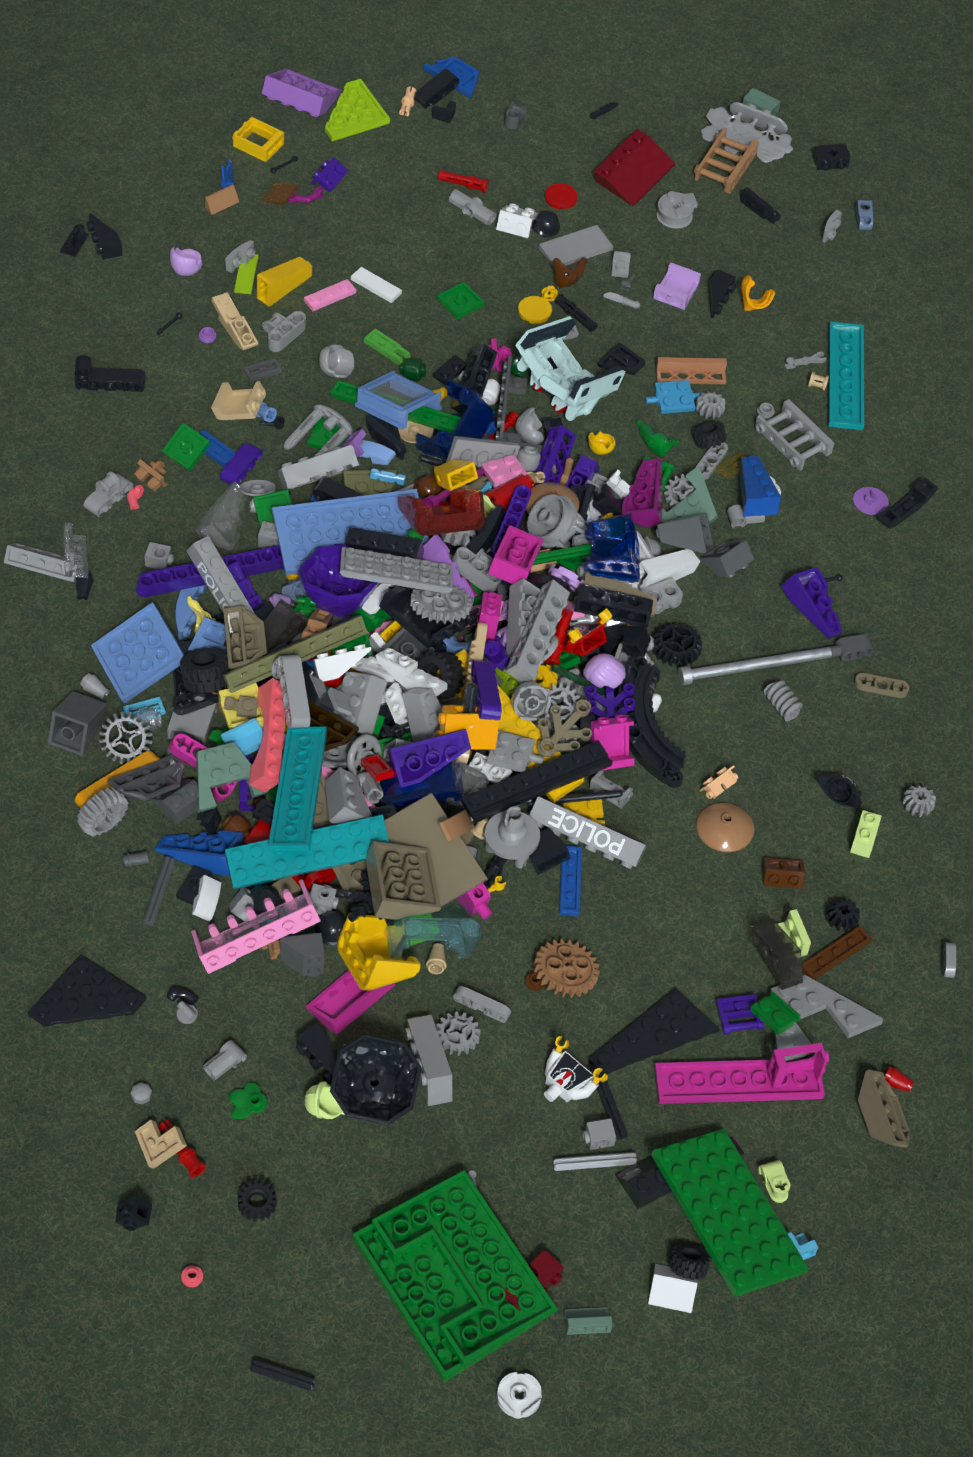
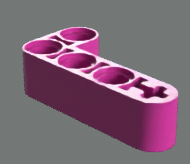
[169,734,238,802]

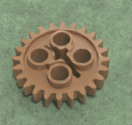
[534,939,600,998]

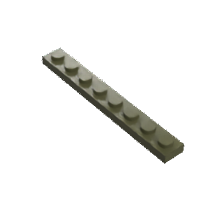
[223,615,368,693]

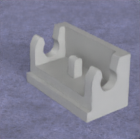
[589,771,633,809]

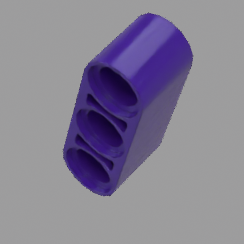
[220,443,263,488]

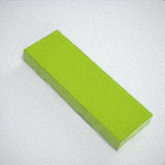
[234,254,259,294]

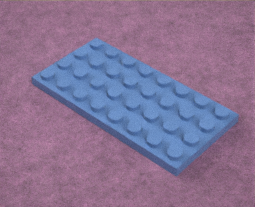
[272,489,429,575]

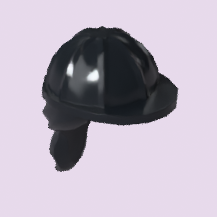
[246,884,282,925]

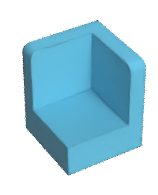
[788,1232,818,1260]

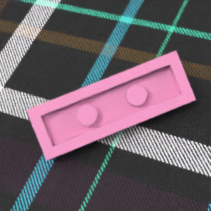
[304,279,356,311]

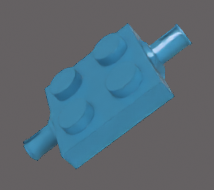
[645,380,704,414]

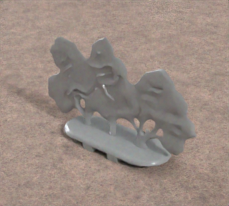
[701,102,793,163]

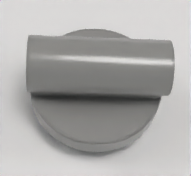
[177,1001,198,1024]

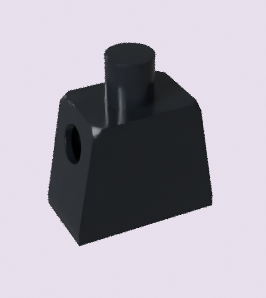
[530,828,570,875]

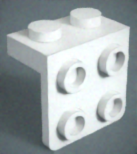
[496,203,538,238]

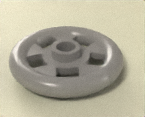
[347,734,382,779]

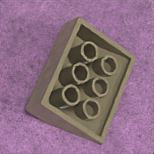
[366,841,441,920]

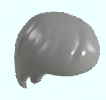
[319,344,355,378]
[515,407,544,445]

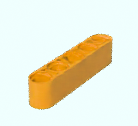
[75,751,160,808]

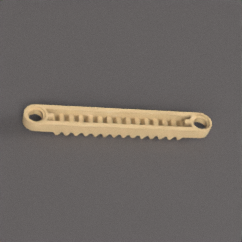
[457,622,488,764]

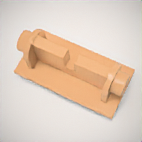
[699,765,738,799]

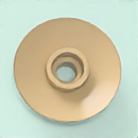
[398,421,433,443]

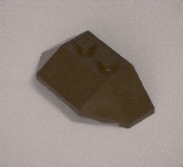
[308,701,359,752]

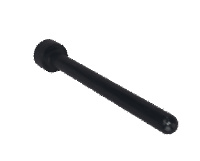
[529,790,623,811]

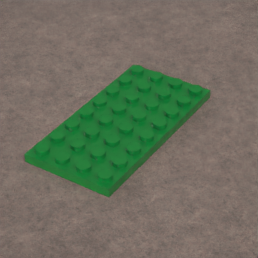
[651,1129,809,1297]

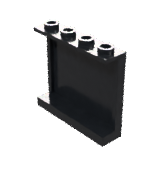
[379,586,479,649]

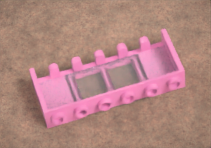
[191,879,320,974]

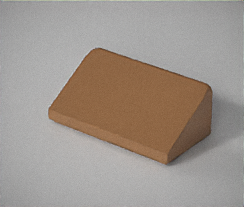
[205,184,239,215]

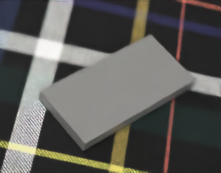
[539,225,613,269]

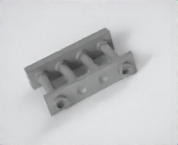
[755,399,834,471]

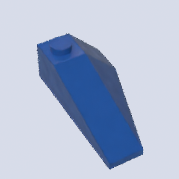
[155,830,243,876]

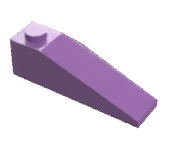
[422,534,475,609]

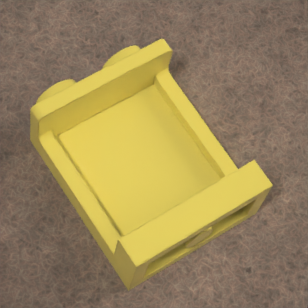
[219,683,264,730]

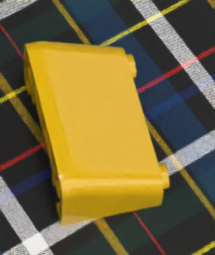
[337,913,421,991]

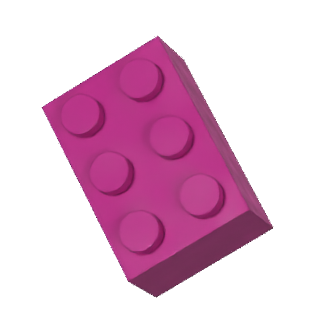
[488,525,544,584]

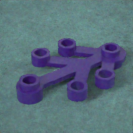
[585,683,635,718]

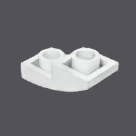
[467,752,512,784]
[192,875,221,922]

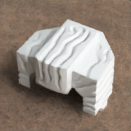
[606,470,630,500]

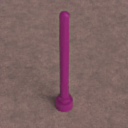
[423,468,484,511]

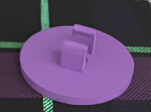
[853,487,889,515]

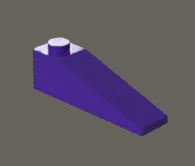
[387,729,471,788]

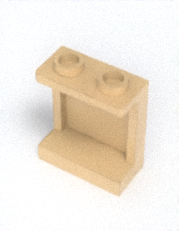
[211,381,266,420]

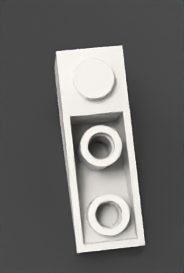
[313,644,371,681]

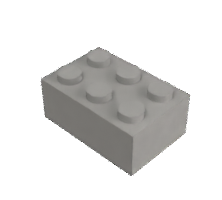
[337,671,387,735]

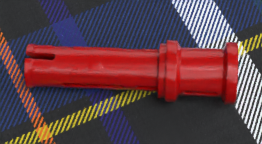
[438,170,489,193]
[543,609,573,667]
[158,1120,206,1178]

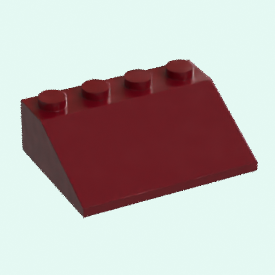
[594,129,675,206]

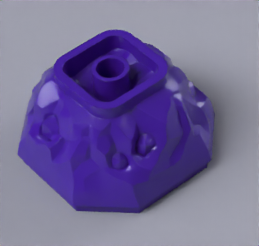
[298,544,379,617]

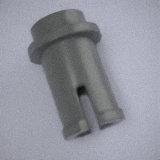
[123,851,149,868]

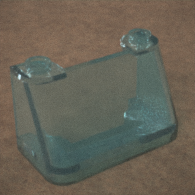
[386,917,482,959]

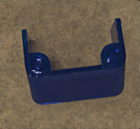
[416,379,494,461]

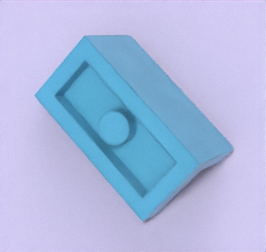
[221,718,263,756]

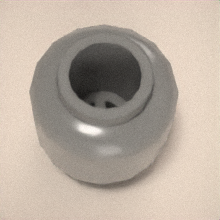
[517,446,541,472]

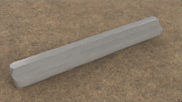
[553,1152,637,1171]

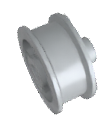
[657,191,694,228]

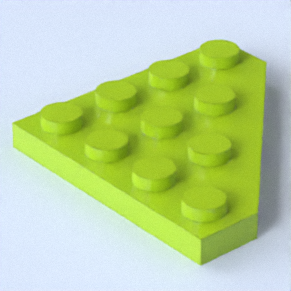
[325,78,390,142]

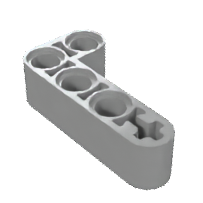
[272,655,310,729]

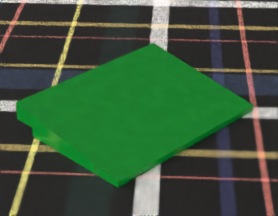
[352,1170,558,1383]

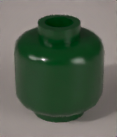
[400,358,426,381]

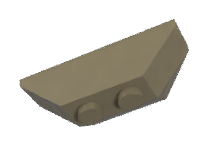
[223,606,267,669]
[858,1070,911,1148]

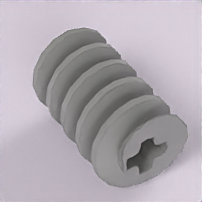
[764,680,803,722]

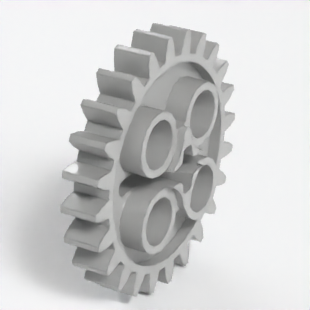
[410,583,472,624]

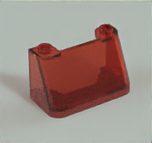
[398,489,485,536]

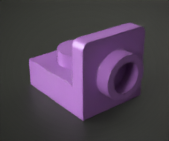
[341,429,366,458]

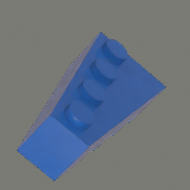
[739,456,781,517]

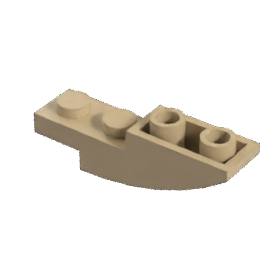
[211,292,259,351]

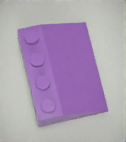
[262,68,343,117]

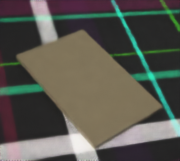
[384,793,488,917]

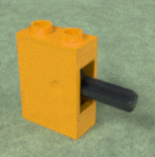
[436,683,499,749]

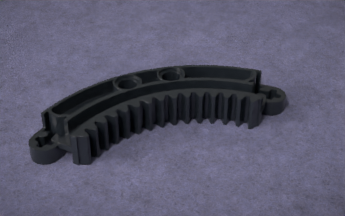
[617,655,686,788]

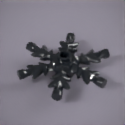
[337,871,395,927]

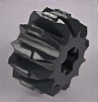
[826,897,860,932]

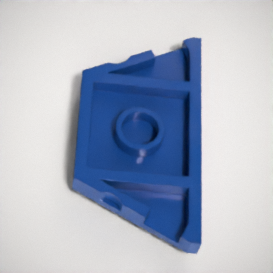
[423,56,480,98]

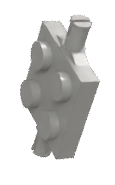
[485,730,544,772]

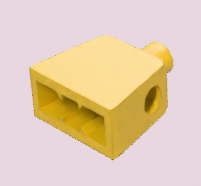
[434,459,478,491]

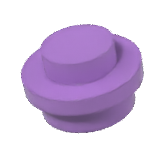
[199,327,216,343]

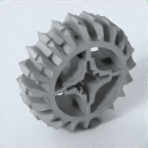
[99,712,152,764]
[77,788,129,837]

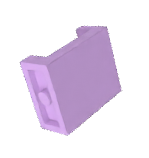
[653,263,701,310]

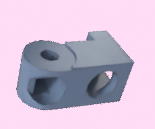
[855,200,873,230]

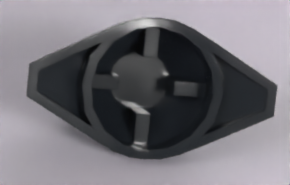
[817,774,862,809]

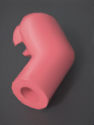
[127,485,144,510]

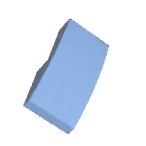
[360,440,396,465]

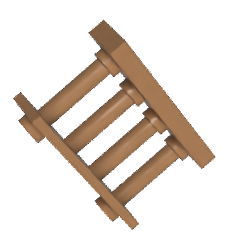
[694,128,759,194]

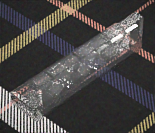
[63,523,88,578]

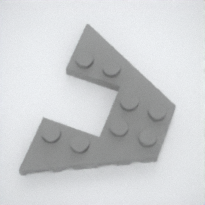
[770,975,883,1063]

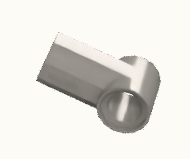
[727,505,765,528]
[357,772,383,804]
[203,1040,247,1080]

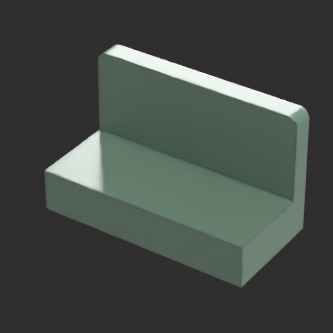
[564,1307,613,1335]

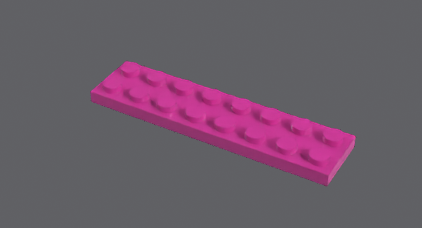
[654,1059,824,1104]

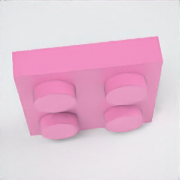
[481,455,528,488]

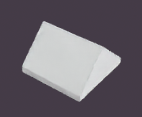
[648,1264,698,1313]

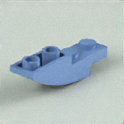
[175,585,207,642]

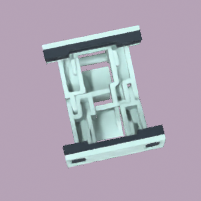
[515,316,625,421]

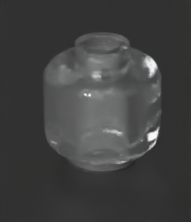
[133,708,162,733]

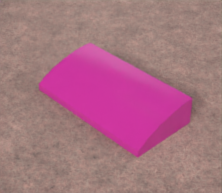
[306,970,395,1035]

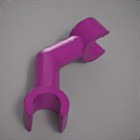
[287,186,325,203]

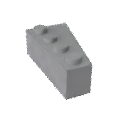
[277,445,359,490]
[506,578,540,659]
[404,1015,452,1106]

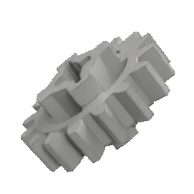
[664,474,696,509]
[543,683,580,724]
[436,1012,480,1056]

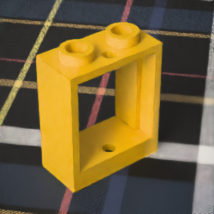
[232,117,284,162]

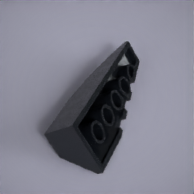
[615,1136,744,1209]

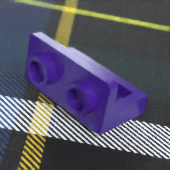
[311,157,349,192]

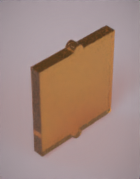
[260,182,298,205]

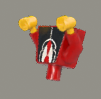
[563,608,612,656]

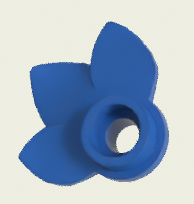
[221,158,234,189]

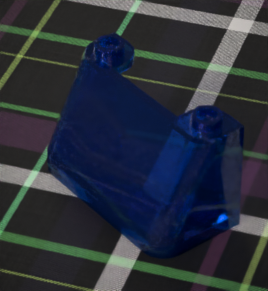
[584,513,640,583]
[380,757,464,812]

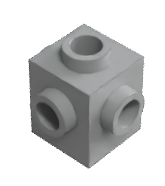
[310,883,339,915]

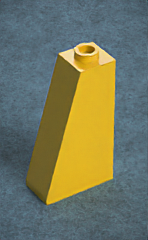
[257,257,312,307]

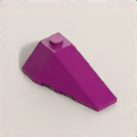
[622,458,663,527]

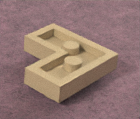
[135,1120,187,1168]

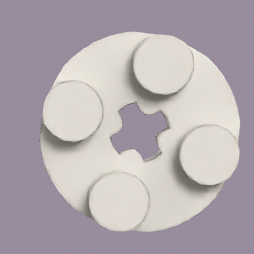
[497,1372,542,1419]

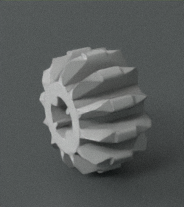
[696,391,725,420]
[903,784,936,817]

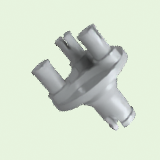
[484,806,540,868]

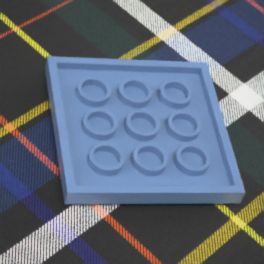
[91,602,184,703]

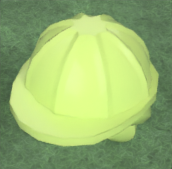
[304,1081,345,1119]

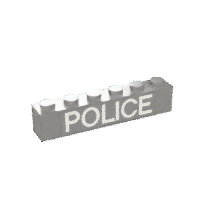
[187,536,266,633]
[529,797,647,869]

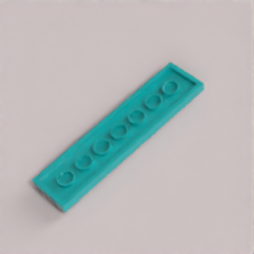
[828,321,864,430]
[268,727,327,851]
[225,815,389,889]

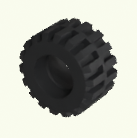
[180,647,230,693]
[417,651,465,700]

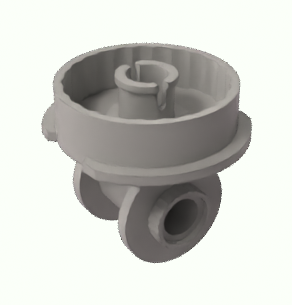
[527,494,587,549]

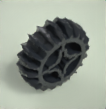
[653,621,702,668]

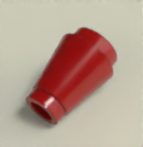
[884,1066,914,1092]

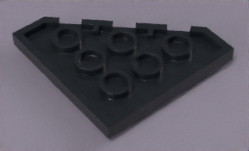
[28,955,146,1027]

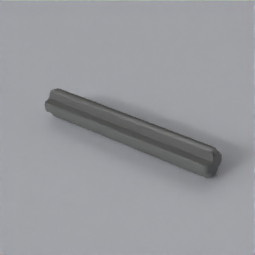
[143,856,175,926]

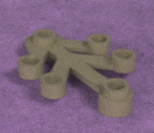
[537,699,592,757]

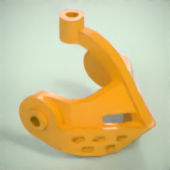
[741,275,775,311]

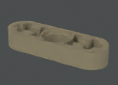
[854,673,909,698]

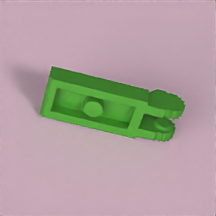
[363,329,411,366]

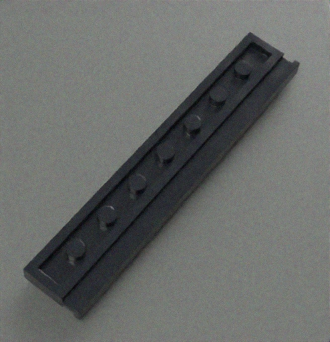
[461,740,613,824]

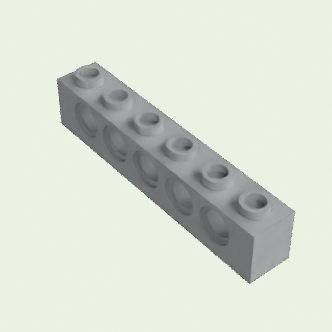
[506,580,570,683]

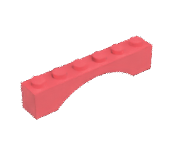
[249,678,285,792]

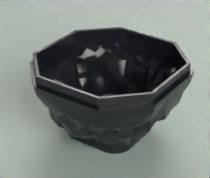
[330,1034,422,1126]

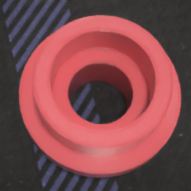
[181,1266,203,1287]

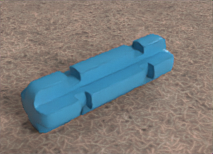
[370,468,405,485]

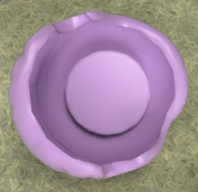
[170,247,203,276]
[583,653,626,689]

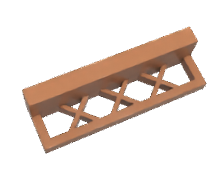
[656,357,727,384]

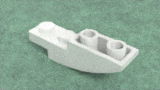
[376,647,447,696]

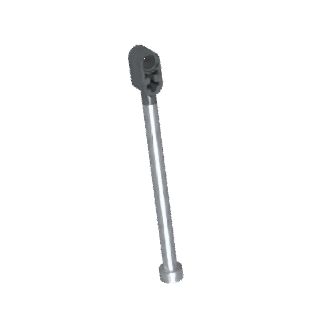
[678,634,875,686]

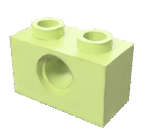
[850,810,881,858]

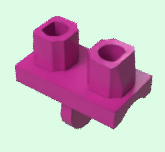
[488,338,512,372]

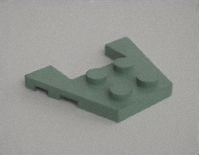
[662,466,718,524]
[196,742,269,813]

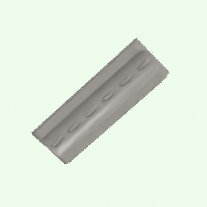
[340,547,453,593]

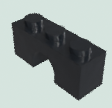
[596,626,651,656]

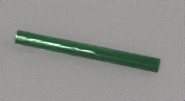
[550,664,618,698]

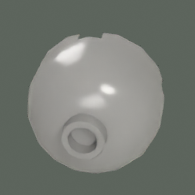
[511,681,551,721]

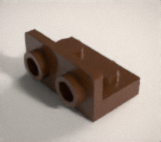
[763,857,805,889]

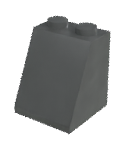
[656,513,714,553]
[48,691,108,756]

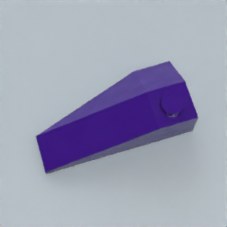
[781,567,843,639]

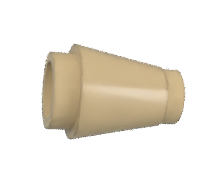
[426,943,447,974]

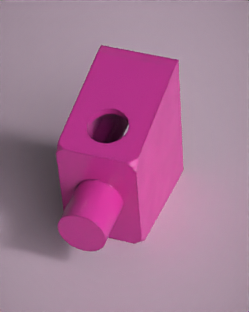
[457,883,493,920]

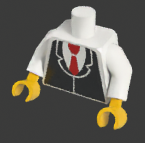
[544,1036,608,1102]

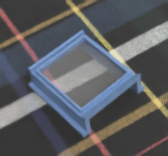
[355,371,442,430]

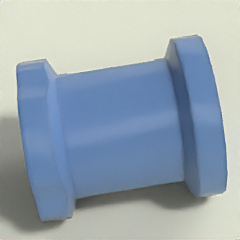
[256,402,277,422]

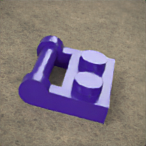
[716,994,764,1035]

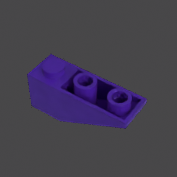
[565,455,600,488]

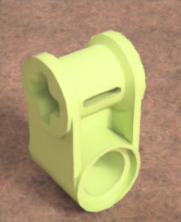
[758,1160,791,1203]

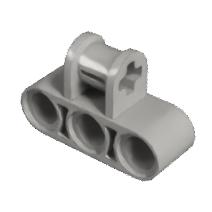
[262,311,306,352]
[84,471,133,517]
[451,547,502,593]

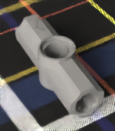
[449,189,497,225]

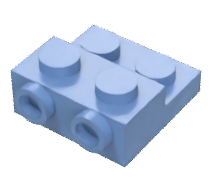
[188,617,227,652]

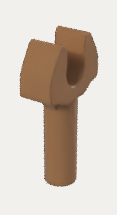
[560,458,573,485]

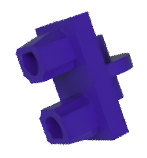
[484,636,510,671]

